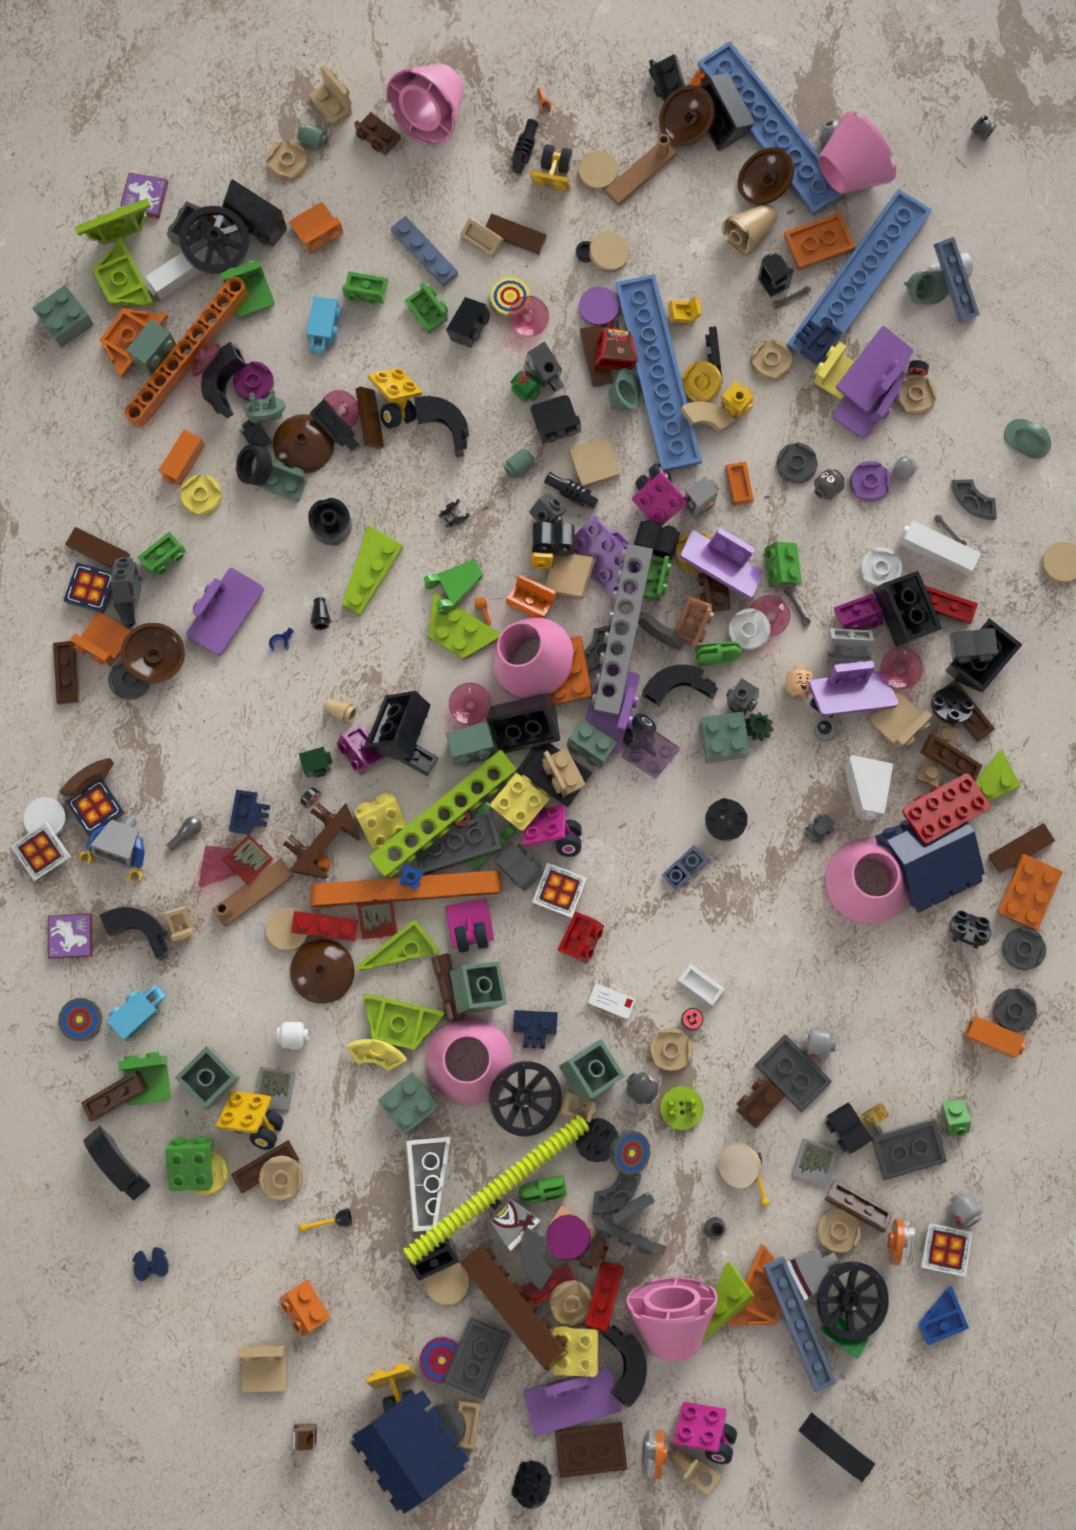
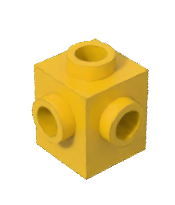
[720,381,754,418]

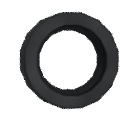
[236,444,272,486]

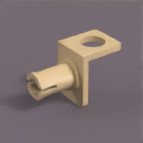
[670,1448,721,1495]

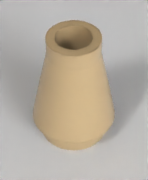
[323,699,356,724]

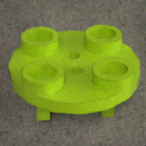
[660,1086,704,1130]

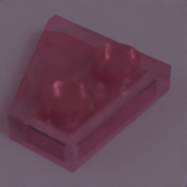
[199,845,247,887]

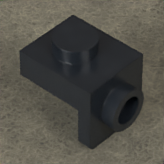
[239,419,272,447]

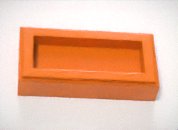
[725,461,754,506]

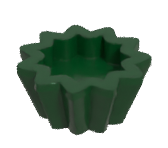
[745,712,774,741]

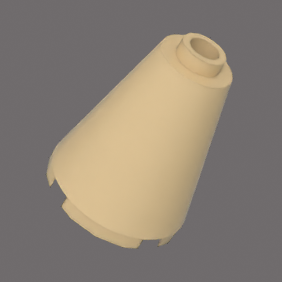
[722,204,777,255]

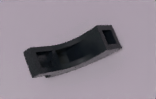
[201,342,247,418]
[414,396,469,458]
[641,664,718,706]
[100,907,169,961]
[83,1126,151,1201]
[599,1325,647,1407]
[798,1412,876,1482]

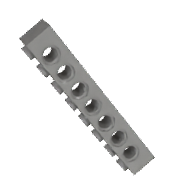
[591,544,653,716]

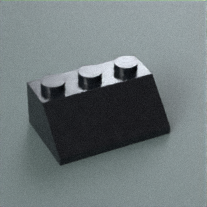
[702,73,755,151]
[222,179,287,247]
[873,571,942,647]
[945,618,1023,693]
[364,691,431,759]
[486,693,560,754]

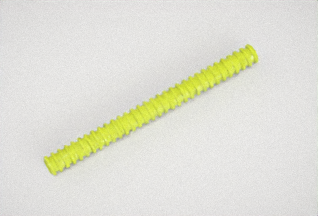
[403,1115,589,1265]

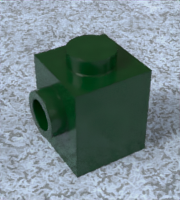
[299,747,333,778]

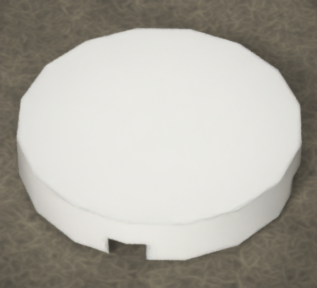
[860,548,902,588]
[729,608,771,650]
[23,797,67,836]

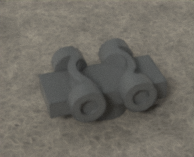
[805,814,835,844]

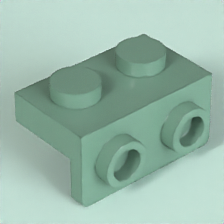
[567,719,618,768]

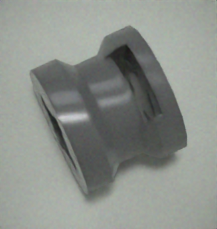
[971,114,997,141]

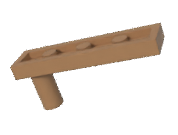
[605,134,677,206]
[212,858,294,927]

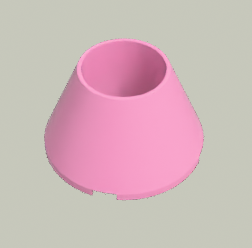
[386,63,464,144]
[818,111,896,194]
[492,617,574,698]
[825,839,908,924]
[426,1017,513,1105]
[627,1277,718,1361]

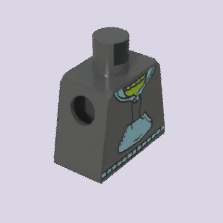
[525,341,564,393]

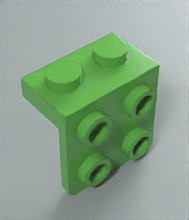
[220,260,275,318]
[118,1052,171,1105]
[165,1136,214,1191]

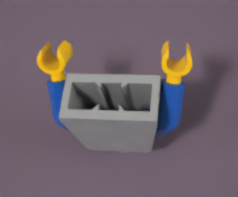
[79,816,145,882]

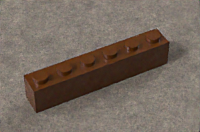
[460,1245,568,1371]

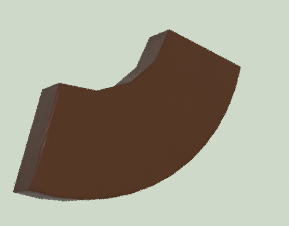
[60,758,114,796]

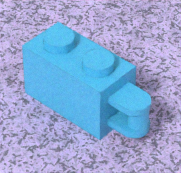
[306,296,342,355]
[106,985,166,1041]

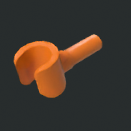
[537,88,551,114]
[475,597,492,626]
[317,852,330,871]

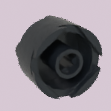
[308,498,352,546]

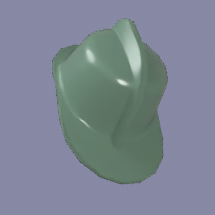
[904,271,949,304]
[608,368,641,411]
[1004,419,1051,458]

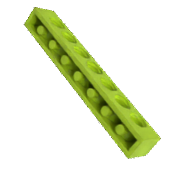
[367,750,517,878]

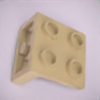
[309,65,352,127]
[542,748,586,797]
[238,1344,287,1393]

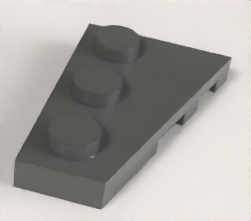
[593,1218,667,1255]

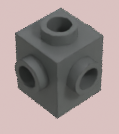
[529,493,567,524]
[726,678,759,716]

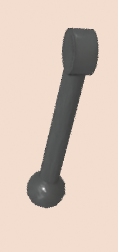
[773,285,811,309]
[935,515,967,546]
[784,587,811,626]

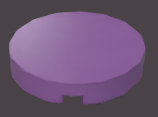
[579,287,619,327]
[849,461,892,502]

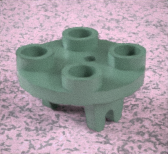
[244,390,286,423]

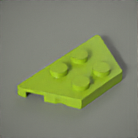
[75,198,151,245]
[93,237,154,306]
[428,593,501,660]
[363,993,445,1050]

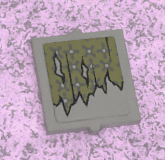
[255,1067,296,1110]
[792,1138,838,1187]

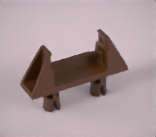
[283,802,360,879]

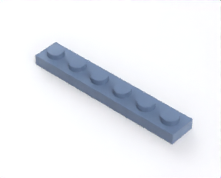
[762,1256,837,1392]

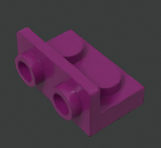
[834,593,883,630]
[336,723,385,775]

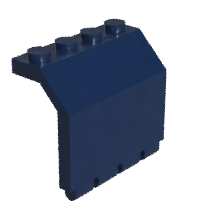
[875,820,985,913]
[351,1390,470,1514]

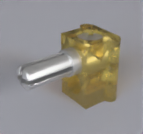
[861,1103,889,1134]

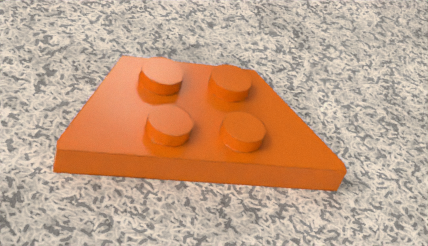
[100,308,168,378]
[726,1244,781,1326]

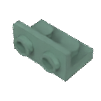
[259,460,307,502]

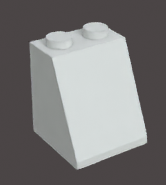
[844,755,893,823]

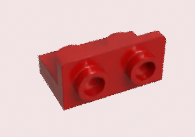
[557,911,604,964]

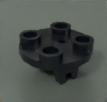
[931,685,974,727]
[705,798,748,841]
[949,910,992,949]
[576,1118,619,1163]
[511,1460,552,1509]

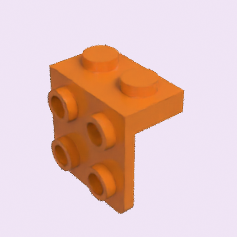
[290,202,344,254]
[70,612,131,667]

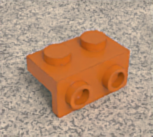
[505,575,556,618]
[280,1280,330,1336]

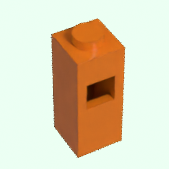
[159,429,205,486]
[964,1016,1025,1058]

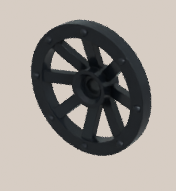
[179,206,249,274]
[489,1061,562,1137]
[817,1261,889,1341]

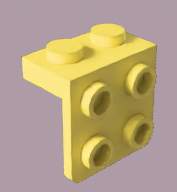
[813,342,855,400]
[491,773,550,831]
[354,792,409,852]
[553,1326,598,1377]

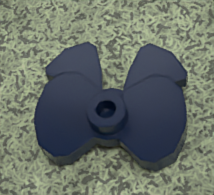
[132,1247,169,1281]

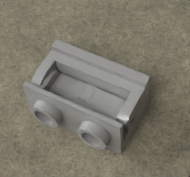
[827,628,874,663]

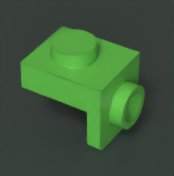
[942,1099,971,1136]

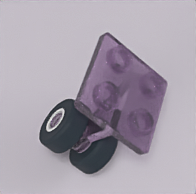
[622,713,680,779]

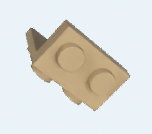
[870,693,933,750]

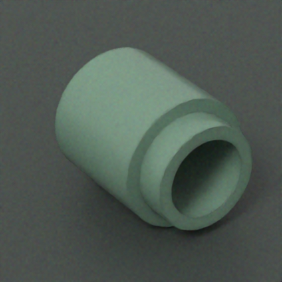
[297,124,328,150]
[503,449,534,479]

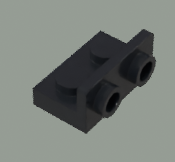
[649,54,685,101]

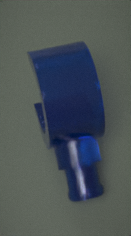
[269,627,294,653]

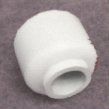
[277,1021,309,1050]

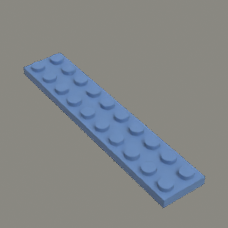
[697,41,846,215]
[787,189,932,367]
[615,274,702,471]

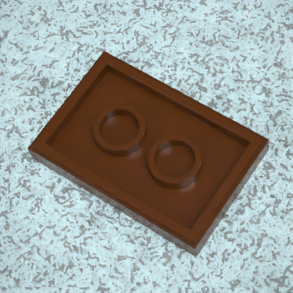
[555,1422,627,1478]

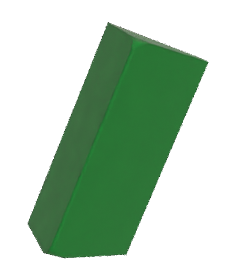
[820,1311,869,1359]

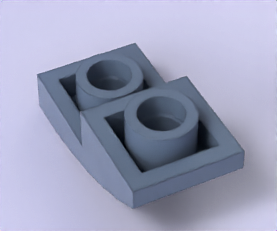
[662,845,709,890]

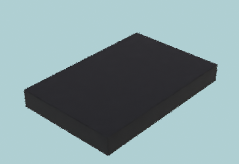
[516,743,592,807]

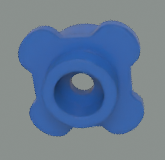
[399,865,424,889]

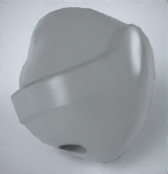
[821,119,839,143]
[893,455,917,479]

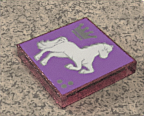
[120,173,169,219]
[48,913,93,959]

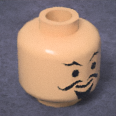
[786,666,814,699]

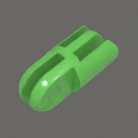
[695,641,742,666]
[518,1175,567,1204]

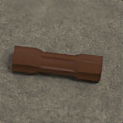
[431,953,465,1021]

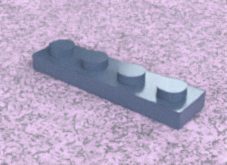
[391,216,458,287]
[933,237,980,323]

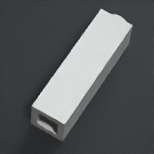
[146,239,220,300]
[900,521,981,577]

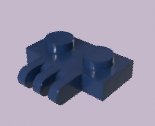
[796,320,843,365]
[229,789,270,835]
[513,1010,558,1049]

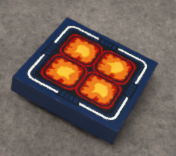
[63,562,112,613]
[66,779,125,837]

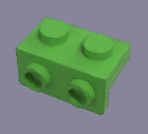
[342,271,388,304]
[404,282,448,334]
[137,531,186,578]
[765,542,802,587]
[643,556,672,601]

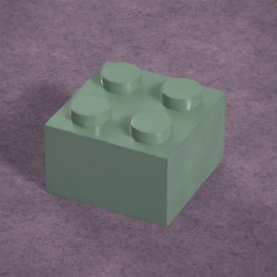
[32,285,94,348]
[126,319,176,377]
[700,711,750,763]
[445,722,495,767]
[450,961,507,1014]
[559,1039,625,1103]
[175,1046,240,1109]
[378,1072,441,1135]

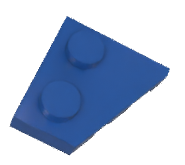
[918,1286,969,1345]

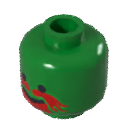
[510,371,541,401]

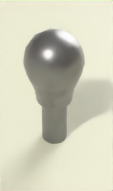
[166,816,202,850]

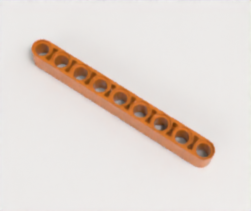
[125,277,248,427]
[310,871,502,907]

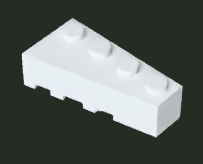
[405,1137,451,1232]

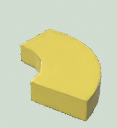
[346,1039,407,1072]

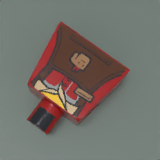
[594,320,638,370]

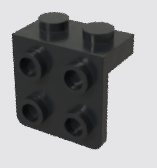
[531,395,581,444]

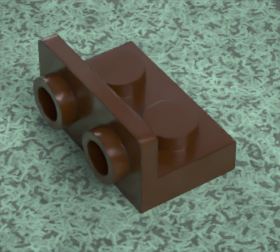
[354,112,401,156]
[698,571,731,612]
[735,1078,785,1129]

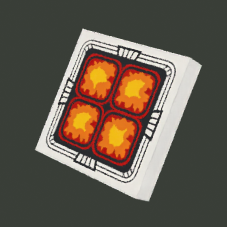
[10,822,71,881]
[532,863,587,918]
[920,1223,973,1277]

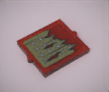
[223,834,273,885]
[357,899,398,939]

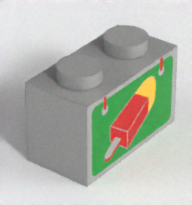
[684,476,718,519]

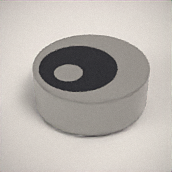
[815,719,837,741]

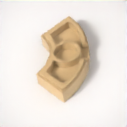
[679,401,736,433]

